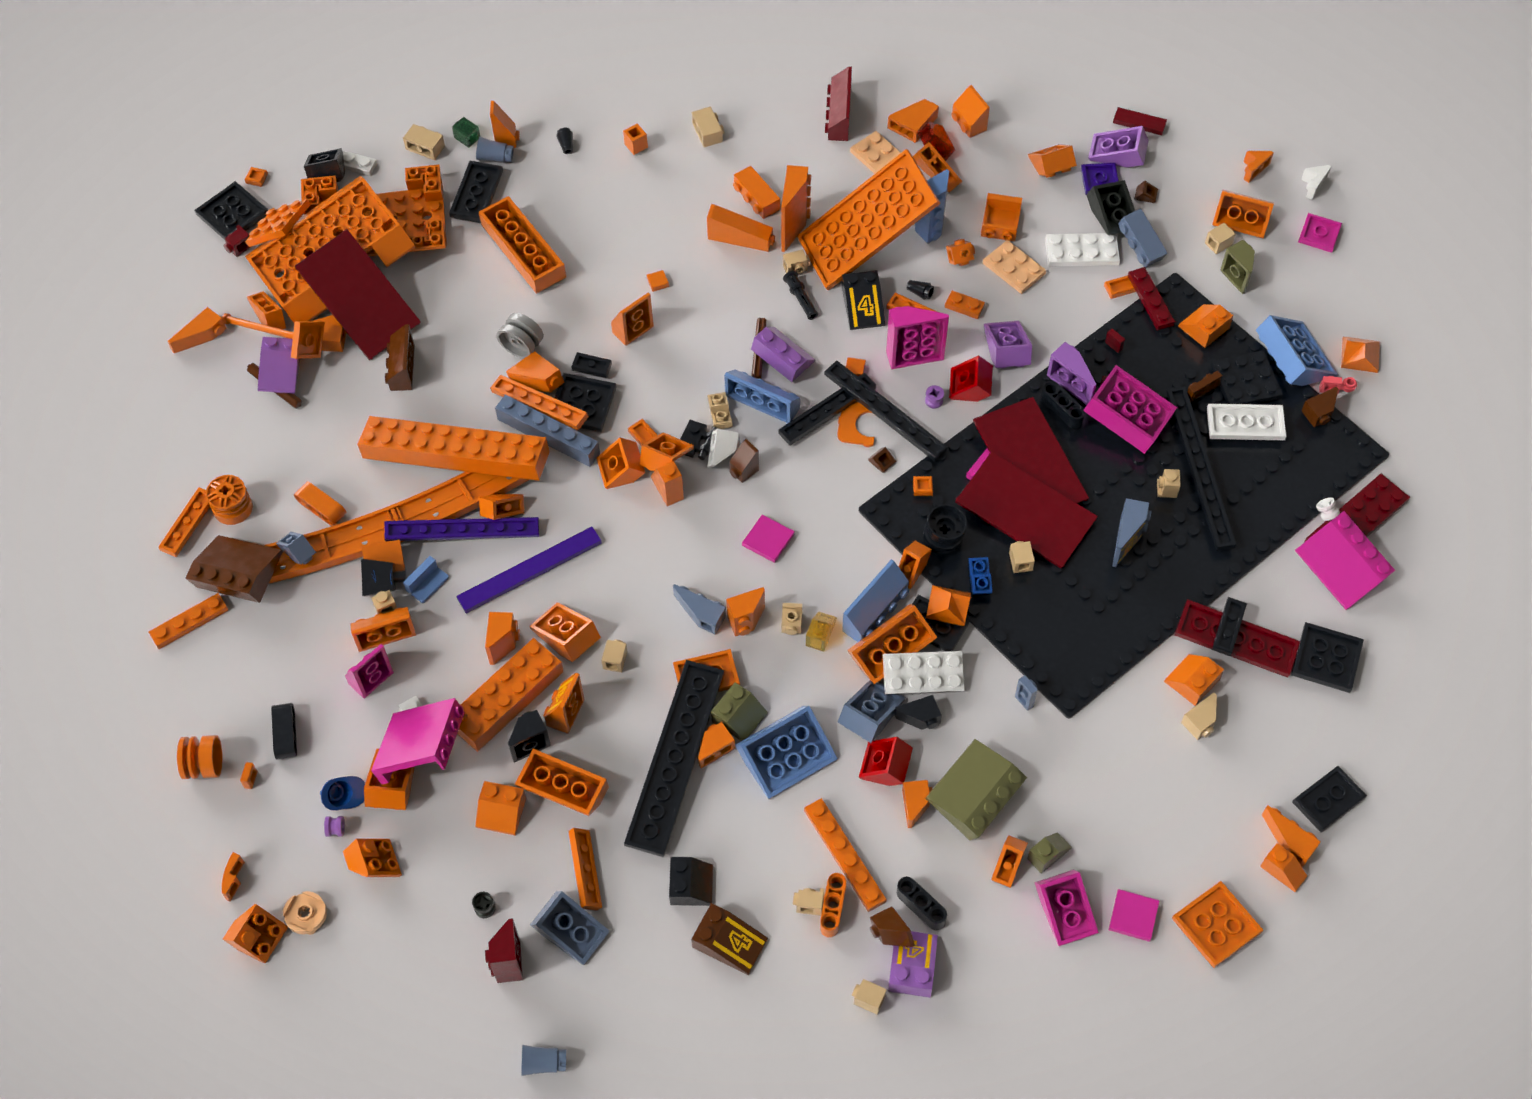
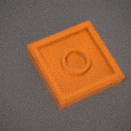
[361,540,407,577]

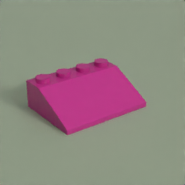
[886,306,949,370]
[1083,365,1177,454]
[1295,511,1395,610]

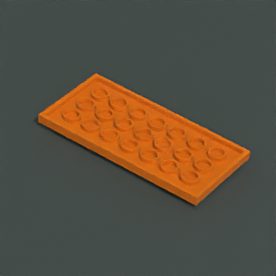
[797,149,941,290]

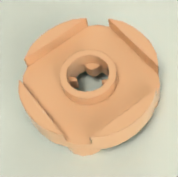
[283,891,327,935]

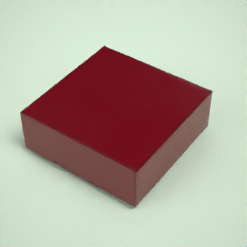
[1105,329,1125,353]

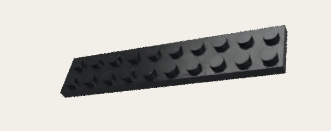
[624,660,724,857]

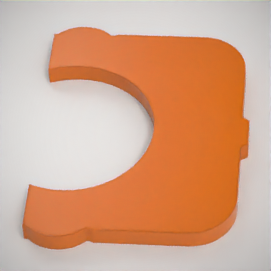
[837,402,875,447]

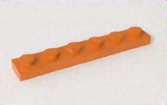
[490,375,589,430]
[804,798,886,912]

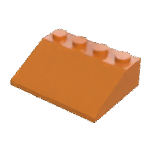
[781,165,812,252]

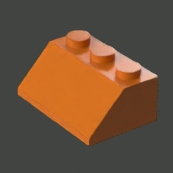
[1212,190,1274,238]
[350,607,416,652]

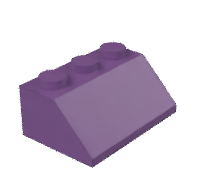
[751,327,815,382]

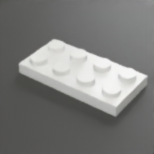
[1045,233,1120,267]
[1207,404,1286,440]
[883,651,964,694]

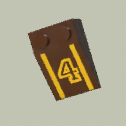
[691,903,768,976]

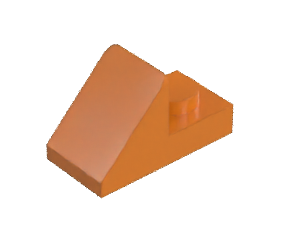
[1244,151,1274,183]

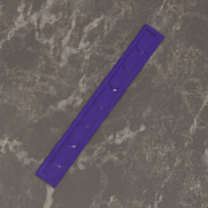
[384,517,539,541]
[456,526,602,613]

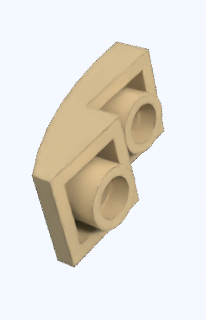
[707,392,733,429]

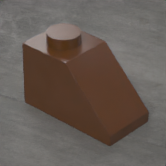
[1302,387,1338,427]
[729,439,759,483]
[870,906,915,947]

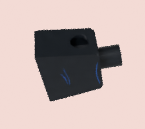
[361,559,407,597]

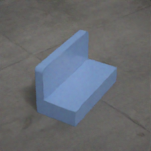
[403,556,449,603]

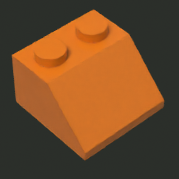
[951,85,990,138]
[1028,144,1077,178]
[1178,304,1234,348]
[639,432,694,471]
[596,437,646,489]
[726,587,765,637]
[485,612,520,665]
[1164,654,1224,706]
[475,781,526,836]

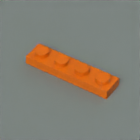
[158,487,210,557]
[148,593,228,649]
[568,828,602,911]

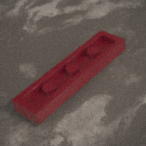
[1128,267,1175,331]

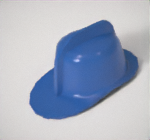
[320,776,365,810]

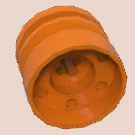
[205,475,253,525]
[177,735,223,779]

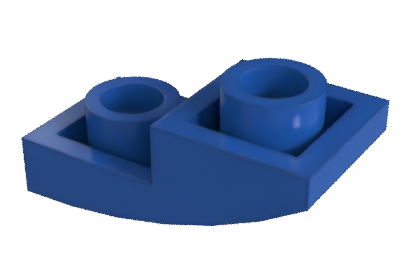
[968,557,992,594]

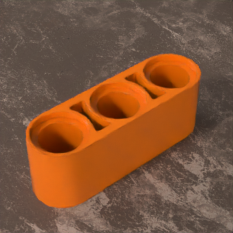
[294,481,347,526]
[820,873,846,937]

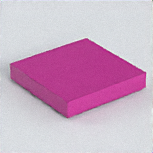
[1298,213,1342,253]
[742,514,795,563]
[1108,889,1159,942]

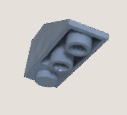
[673,584,726,635]

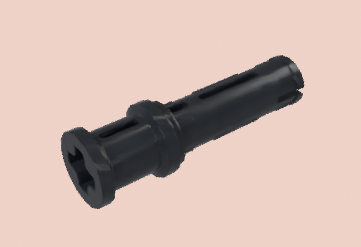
[783,270,818,320]

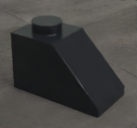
[894,695,942,730]

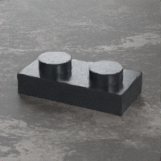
[571,352,612,379]

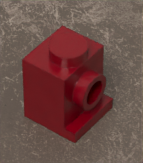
[223,225,252,257]

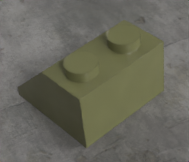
[1220,239,1255,294]
[711,682,768,741]

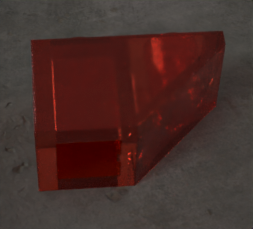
[918,122,955,161]

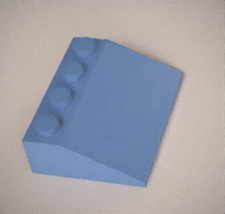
[1256,315,1339,386]
[735,706,838,799]

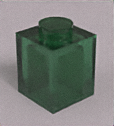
[452,117,480,148]

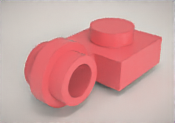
[1319,376,1357,393]

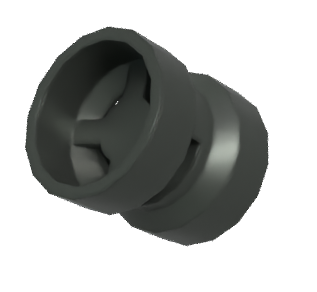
[472,891,495,919]

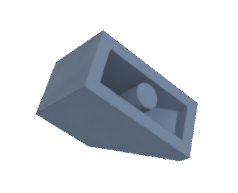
[276,532,316,564]

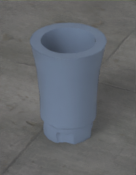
[476,137,514,162]
[521,1045,566,1076]

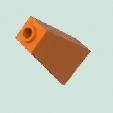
[707,204,775,252]

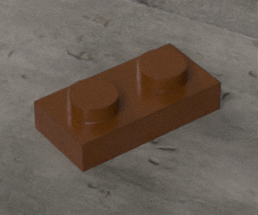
[1187,371,1222,403]

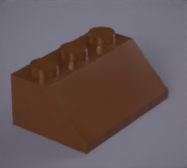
[385,324,415,391]

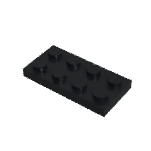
[449,160,503,223]

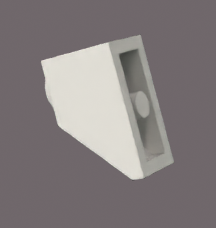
[707,428,740,469]

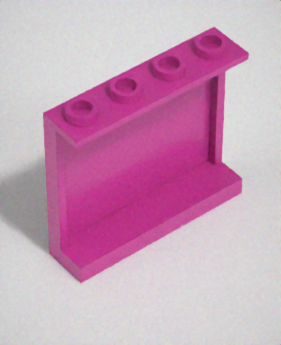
[371,698,465,784]

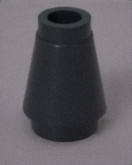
[556,127,573,154]
[906,280,934,300]

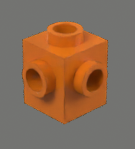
[946,239,975,266]

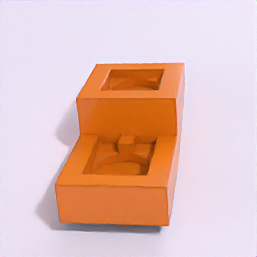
[222,852,245,901]

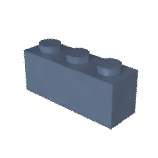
[1118,208,1167,268]

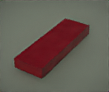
[1113,107,1167,136]

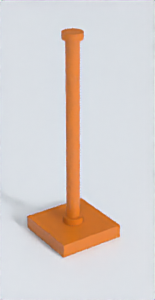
[222,313,325,359]

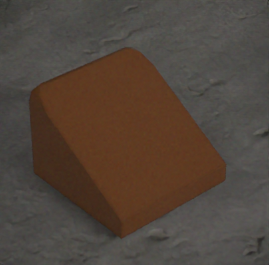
[1134,181,1158,203]
[868,447,896,473]

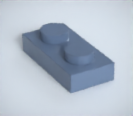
[1015,675,1038,711]

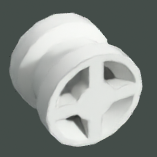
[1316,498,1340,521]

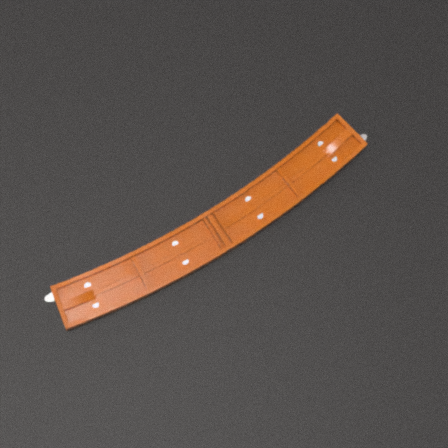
[264,471,530,584]

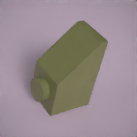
[1027,832,1072,874]

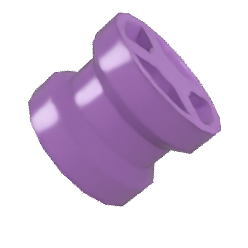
[925,385,944,409]
[324,816,345,837]

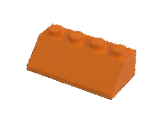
[847,604,937,684]
[515,749,609,816]

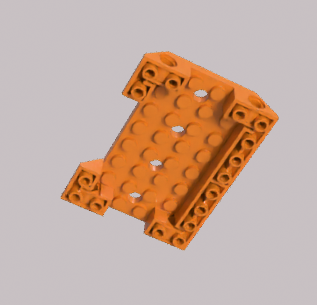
[301,164,447,257]
[245,176,416,323]

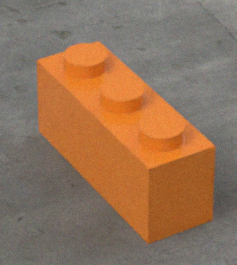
[733,166,780,219]

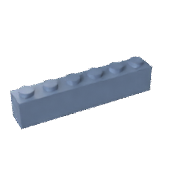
[495,394,600,467]

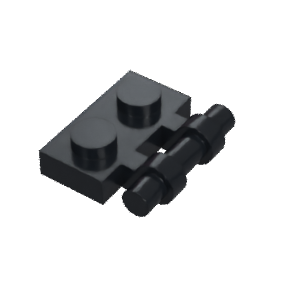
[680,420,717,460]

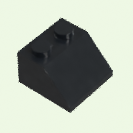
[303,148,345,182]
[508,710,551,763]
[669,857,713,906]

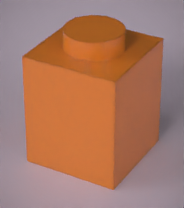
[623,123,648,155]

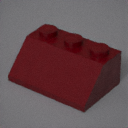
[485,918,523,983]

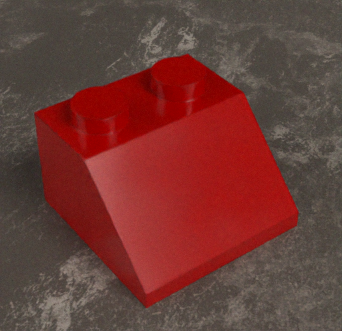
[949,355,993,402]
[859,737,913,786]

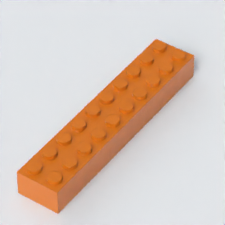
[357,416,550,481]

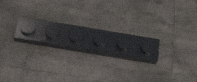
[778,373,876,445]

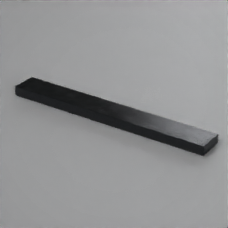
[824,360,947,462]

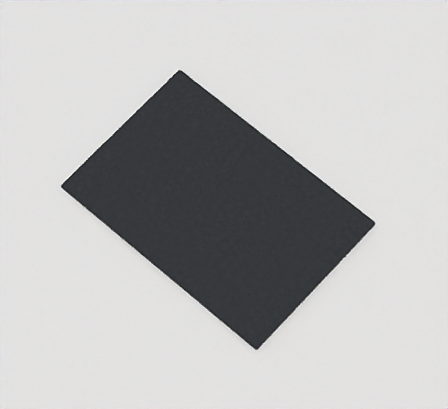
[858,273,1389,719]

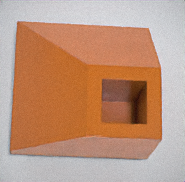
[343,838,402,877]
[223,904,288,963]

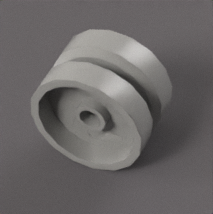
[496,313,544,358]

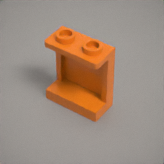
[981,193,1022,241]

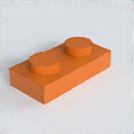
[945,290,985,319]

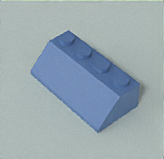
[915,169,949,244]
[724,369,800,423]
[842,559,909,642]

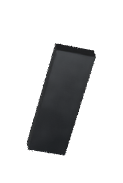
[1211,597,1247,656]

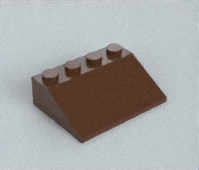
[185,535,283,603]

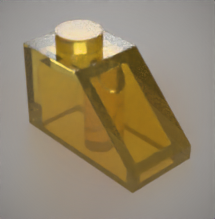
[806,612,837,652]

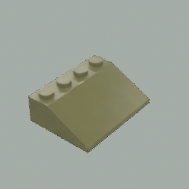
[925,739,1028,841]

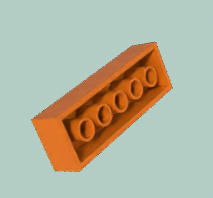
[479,196,566,294]
[457,638,563,752]

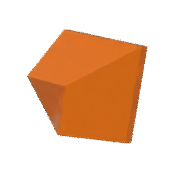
[1341,336,1380,373]
[926,585,971,626]

